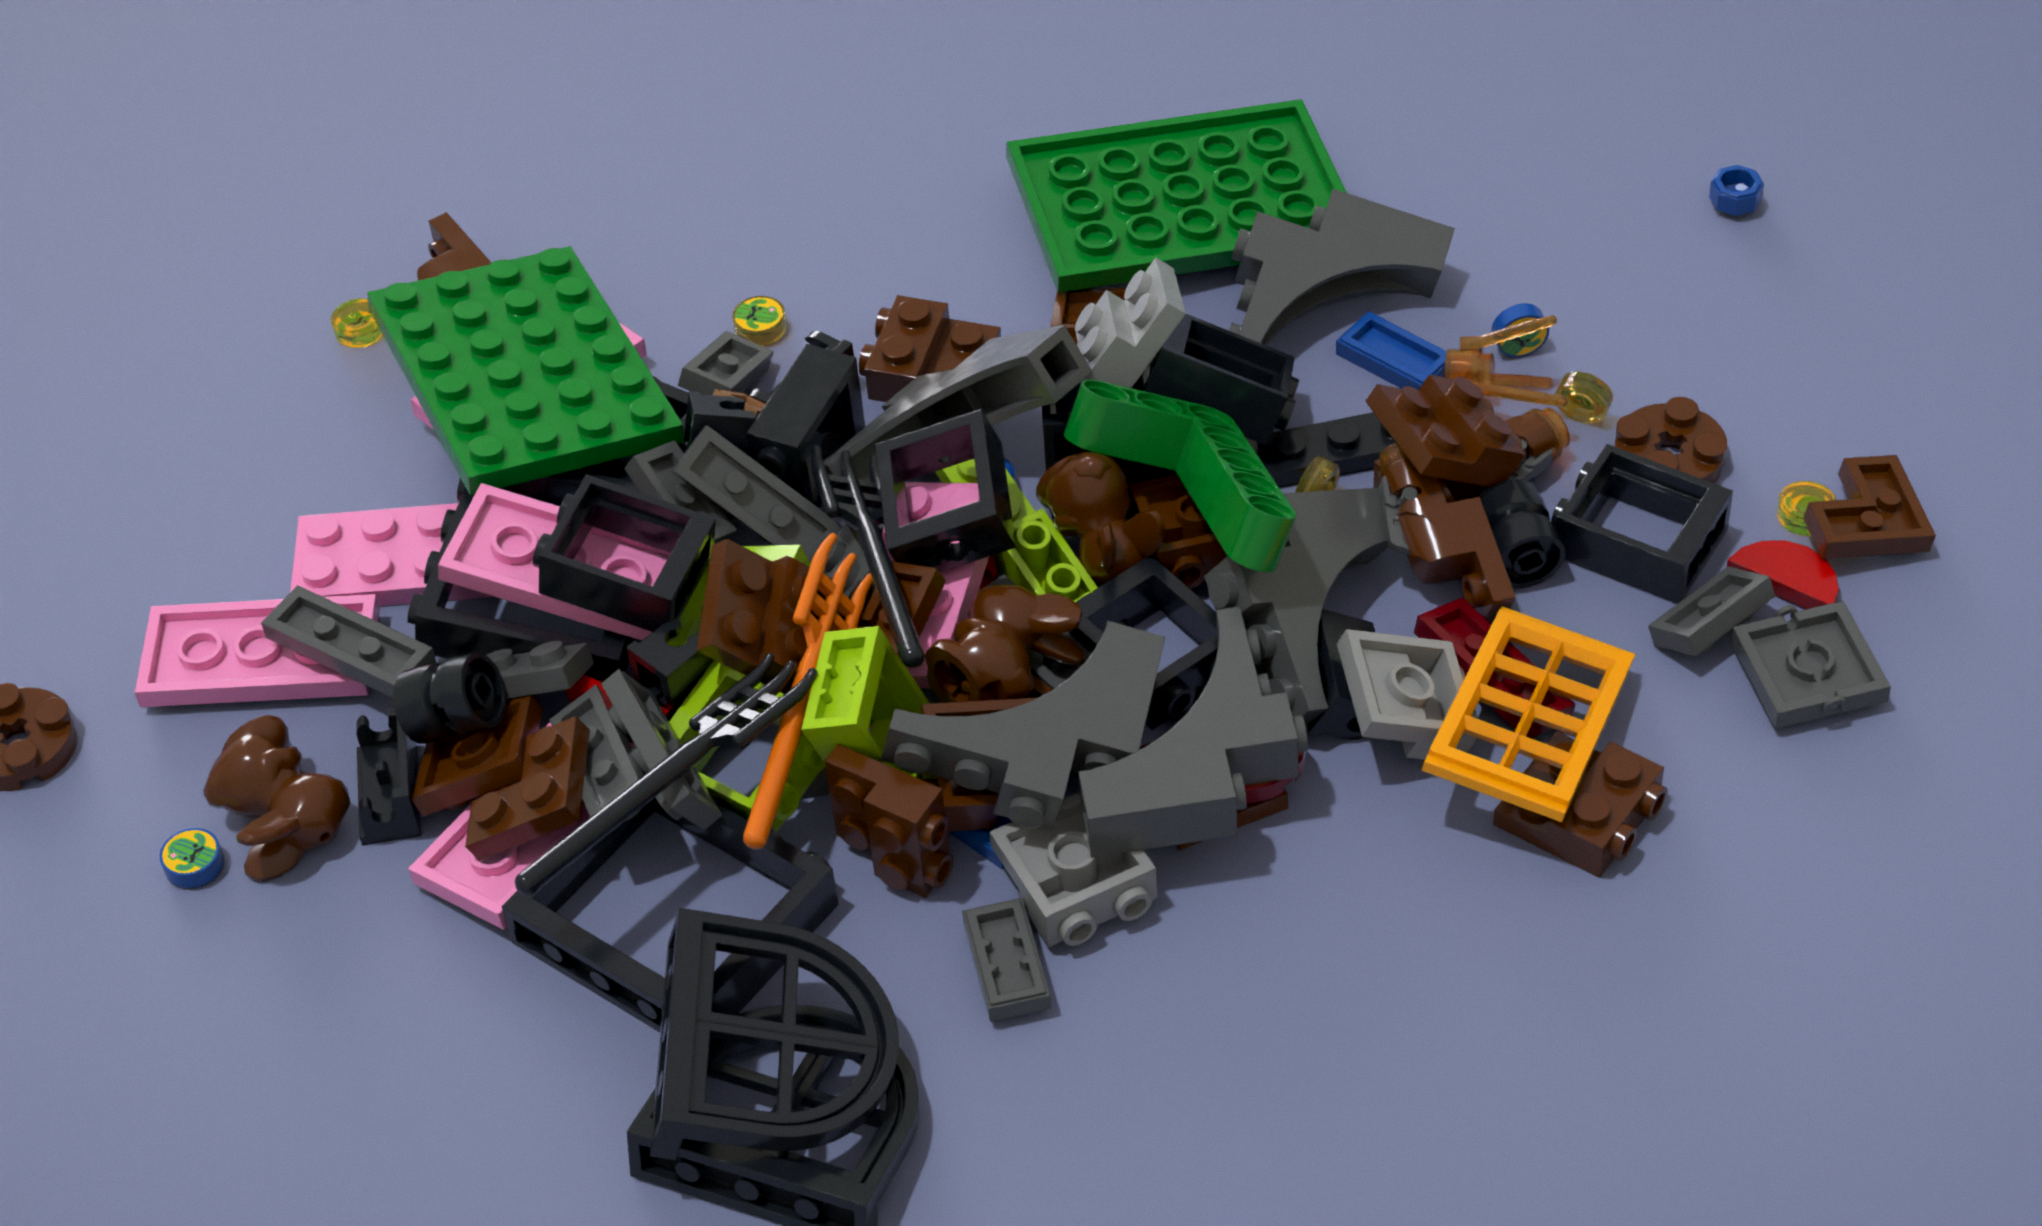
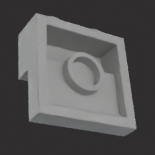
[1075,257,1186,388]
[1337,629,1478,760]
[990,792,1158,947]

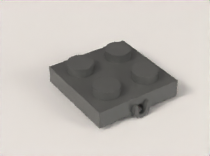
[1731,601,1891,729]

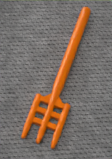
[743,533,874,850]

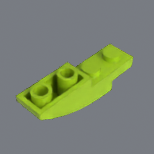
[935,459,1098,602]

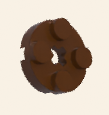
[1615,397,1727,484]
[0,683,77,791]

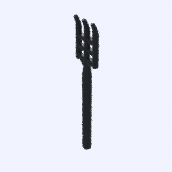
[811,445,925,668]
[515,653,818,896]

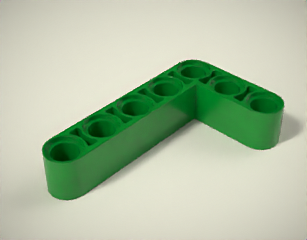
[1064,379,1296,573]

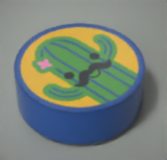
[1491,303,1549,357]
[159,828,224,888]

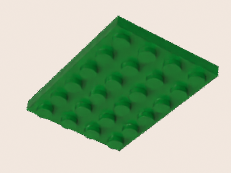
[1006,99,1347,293]
[367,246,684,496]

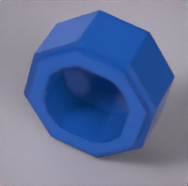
[1709,165,1764,216]

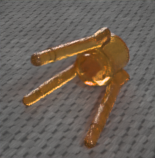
[1445,315,1568,407]

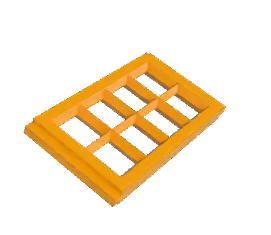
[1422,606,1636,822]

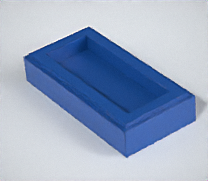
[1336,311,1456,390]

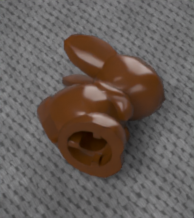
[1036,452,1165,587]
[925,584,1084,703]
[203,715,351,881]

